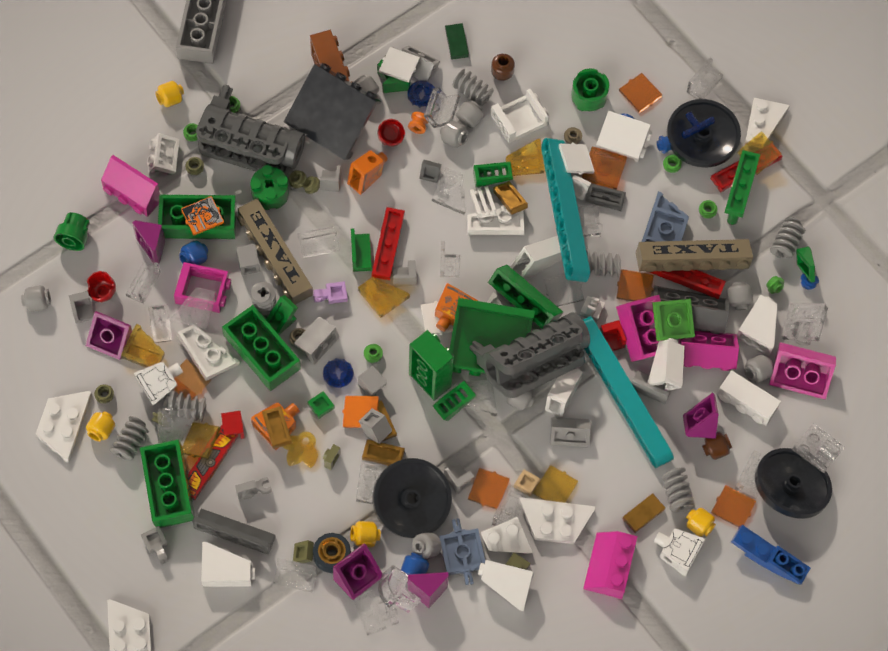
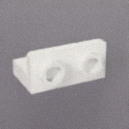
[147,133,180,174]

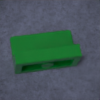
[351,228,372,272]

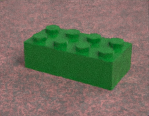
[158,195,237,239]
[222,305,301,391]
[409,330,454,401]
[140,439,195,528]

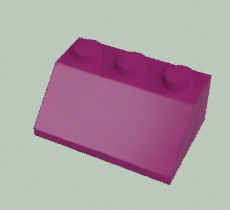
[101,155,160,217]
[616,295,664,362]
[678,330,739,371]
[769,342,836,400]
[583,531,637,599]

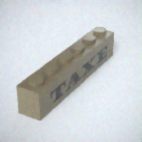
[237,198,313,305]
[635,239,753,272]

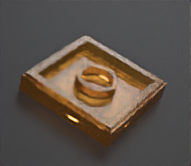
[581,146,627,190]

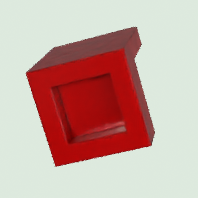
[600,320,627,351]
[221,411,245,439]

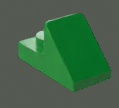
[377,59,411,93]
[266,295,298,335]

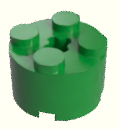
[571,68,610,111]
[250,165,289,210]

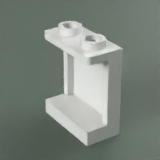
[491,89,549,143]
[596,111,653,162]

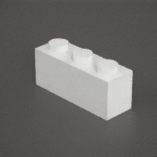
[717,370,781,426]

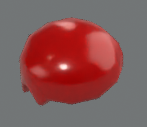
[377,118,405,147]
[87,271,116,303]

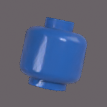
[179,240,208,265]
[400,552,429,581]

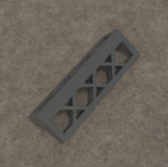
[192,508,276,555]

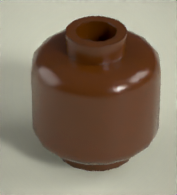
[491,53,515,81]
[702,431,732,460]

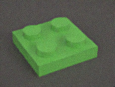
[652,299,695,341]

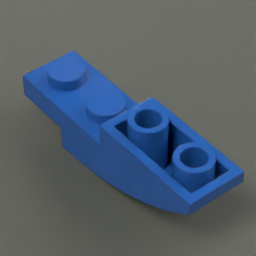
[731,525,811,585]

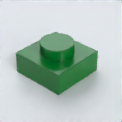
[307,391,335,419]

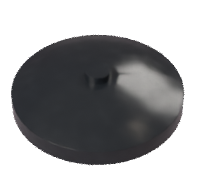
[666,99,741,168]
[755,448,832,519]
[372,458,452,538]

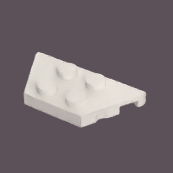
[36,391,92,463]
[519,497,595,544]
[107,599,152,651]

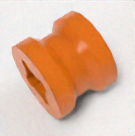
[408,112,429,134]

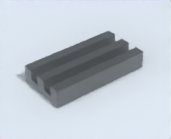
[585,183,626,211]

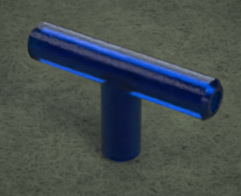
[681,112,715,139]

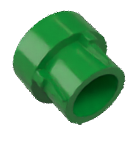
[53,212,90,251]

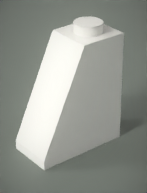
[510,236,562,280]
[737,295,777,356]
[647,338,684,391]
[545,368,583,418]
[201,542,255,587]
[478,560,533,611]

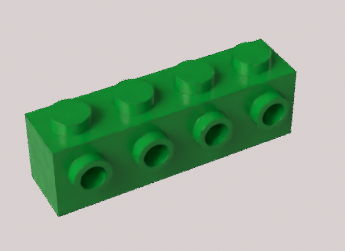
[487,265,564,328]

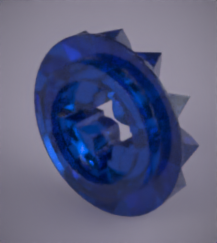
[407,81,437,108]
[323,358,354,388]

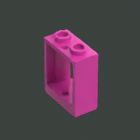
[174,262,232,313]

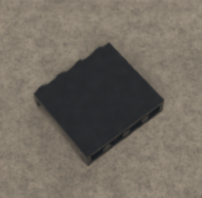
[284,63,382,160]

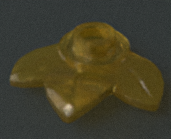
[282,432,318,468]

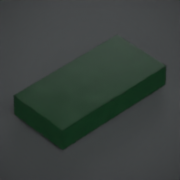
[445,23,469,60]

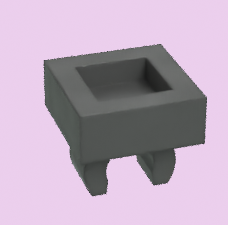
[419,160,442,183]

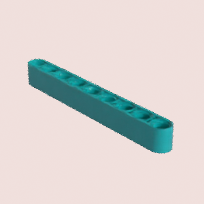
[541,138,590,282]
[583,316,674,468]

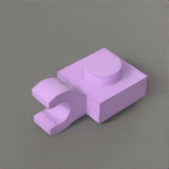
[313,281,348,304]

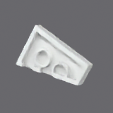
[744,98,790,149]
[467,205,524,235]
[177,324,240,381]

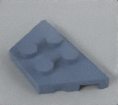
[642,191,689,242]

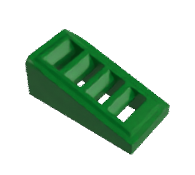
[473,162,513,187]
[796,246,815,283]
[432,381,477,421]

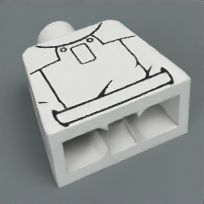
[134,362,183,406]
[654,529,705,577]

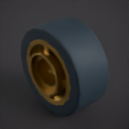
[313,533,351,573]

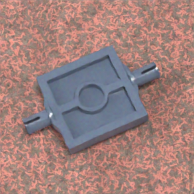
[439,518,485,585]

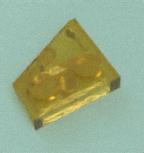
[505,139,545,176]
[358,277,410,318]
[121,324,165,368]

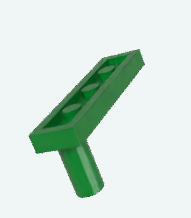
[724,150,760,225]

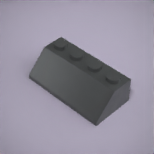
[653,285,729,334]

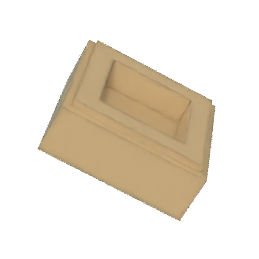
[514,469,541,497]

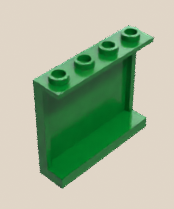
[450,298,535,377]

